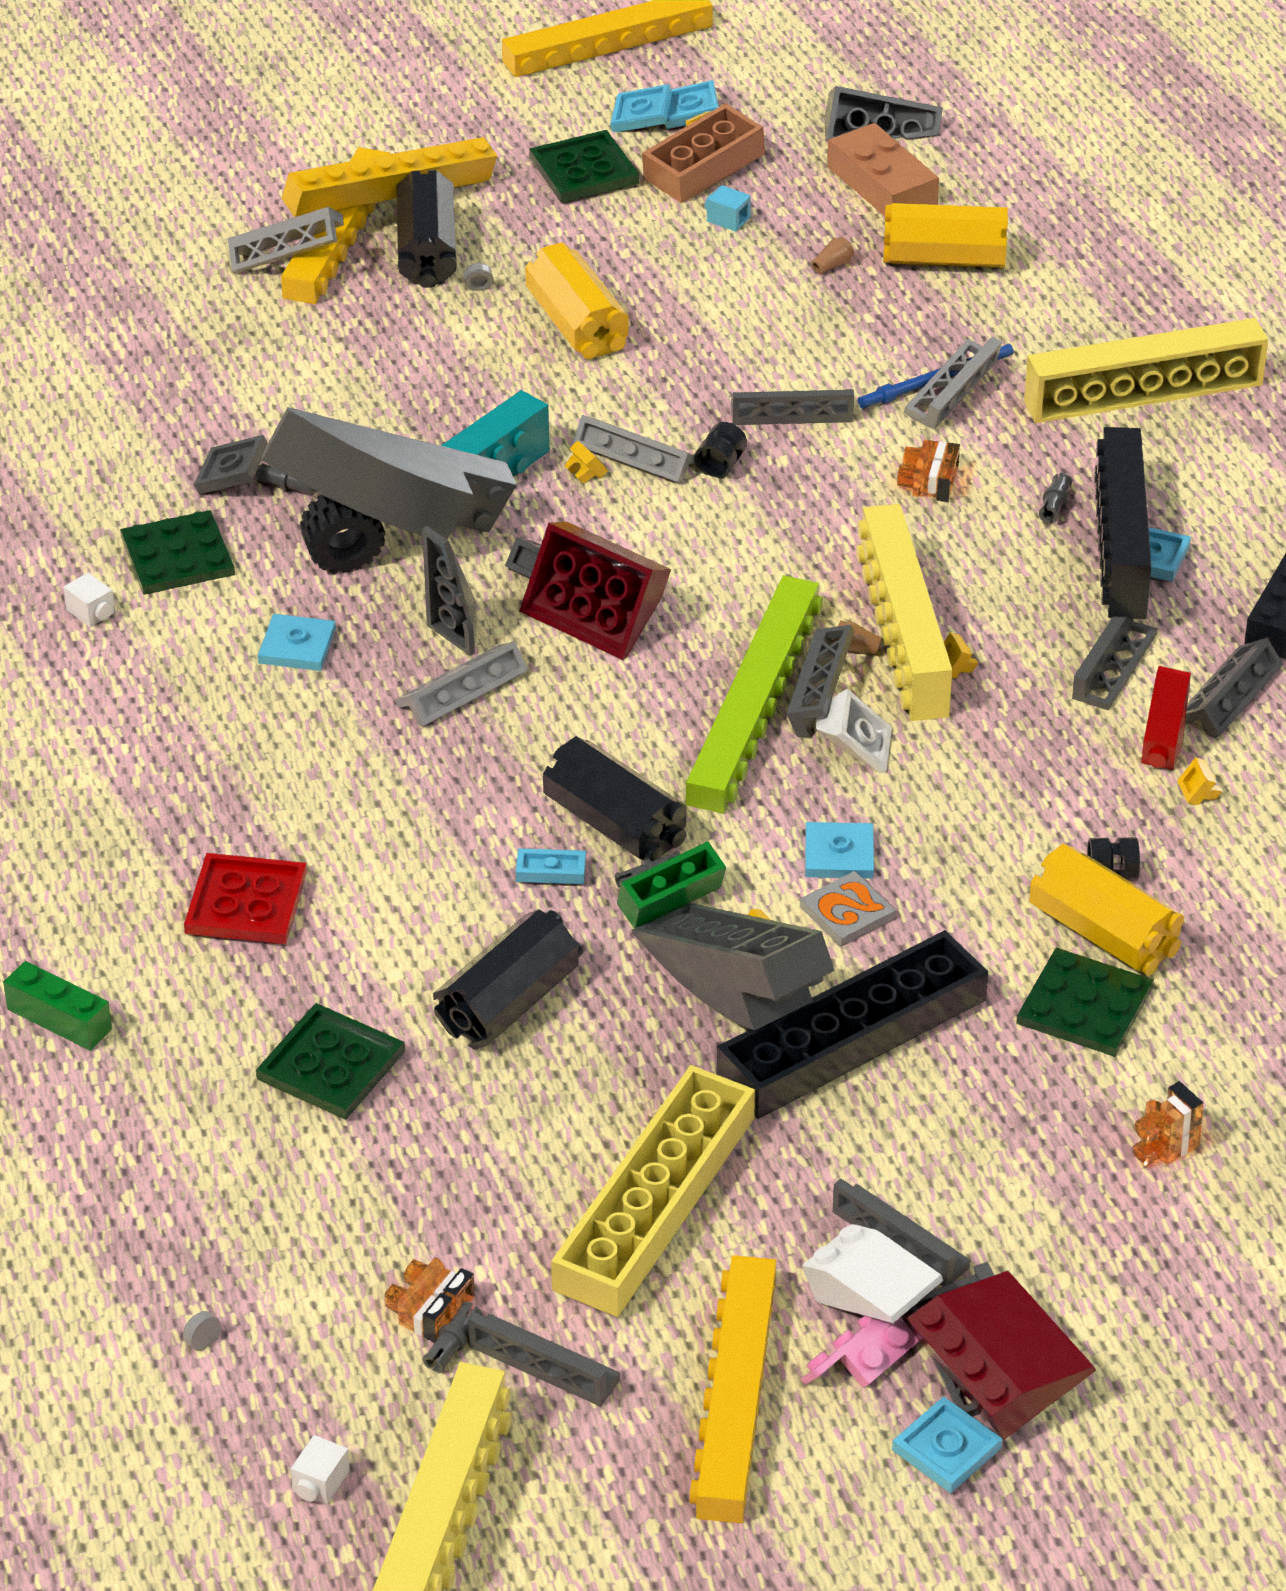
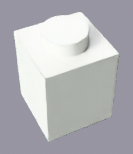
[63,572,115,627]
[291,1435,350,1505]

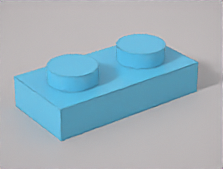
[516,848,586,884]

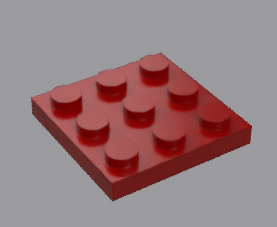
[184,853,307,944]

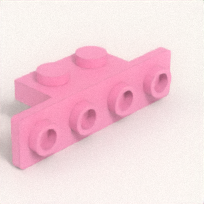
[800,1316,919,1388]

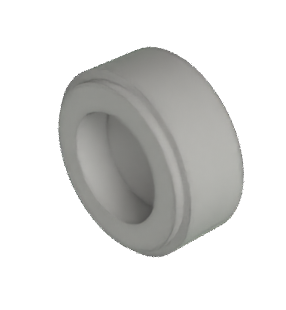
[463,263,493,291]
[183,1311,221,1351]

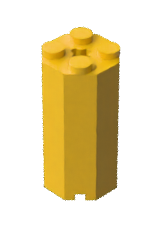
[883,203,1008,268]
[525,242,629,359]
[1029,843,1184,976]

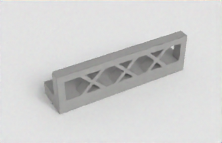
[228,207,344,273]
[904,336,1002,429]
[572,415,696,483]
[394,641,528,726]

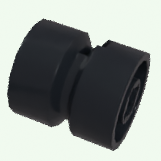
[694,422,747,478]
[1087,837,1140,881]

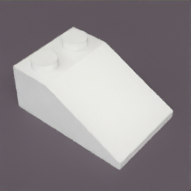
[802,1224,943,1323]

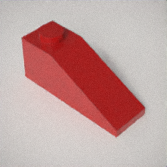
[1141,666,1191,770]

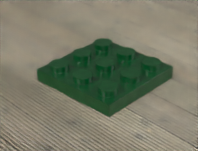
[529,130,639,203]
[120,510,235,595]
[1016,947,1154,1057]
[256,1003,405,1120]

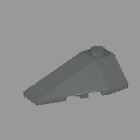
[824,86,943,142]
[422,526,477,656]

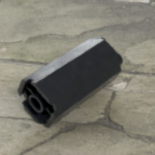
[397,170,457,288]
[543,736,687,861]
[433,909,583,1050]

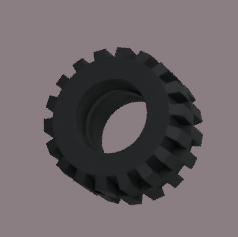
[300,494,385,574]

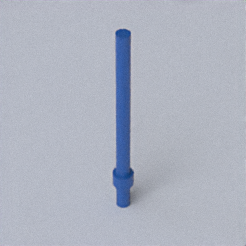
[858,344,1014,409]

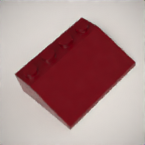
[519,522,671,660]
[907,1270,1096,1440]

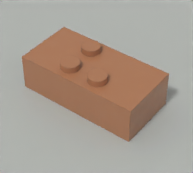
[642,103,765,203]
[827,123,939,217]

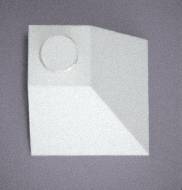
[816,689,892,773]

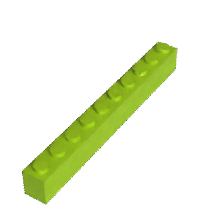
[686,575,823,814]

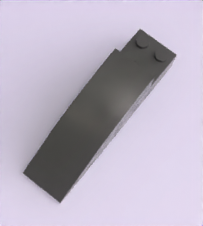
[261,407,517,539]
[632,903,835,1031]

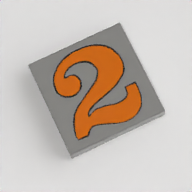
[800,871,896,947]

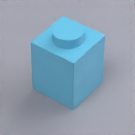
[705,185,751,232]

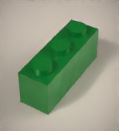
[617,841,726,928]
[3,961,112,1051]

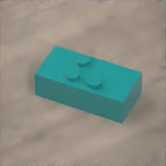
[441,390,550,477]

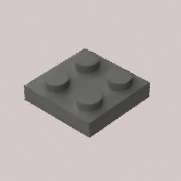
[194,435,268,494]

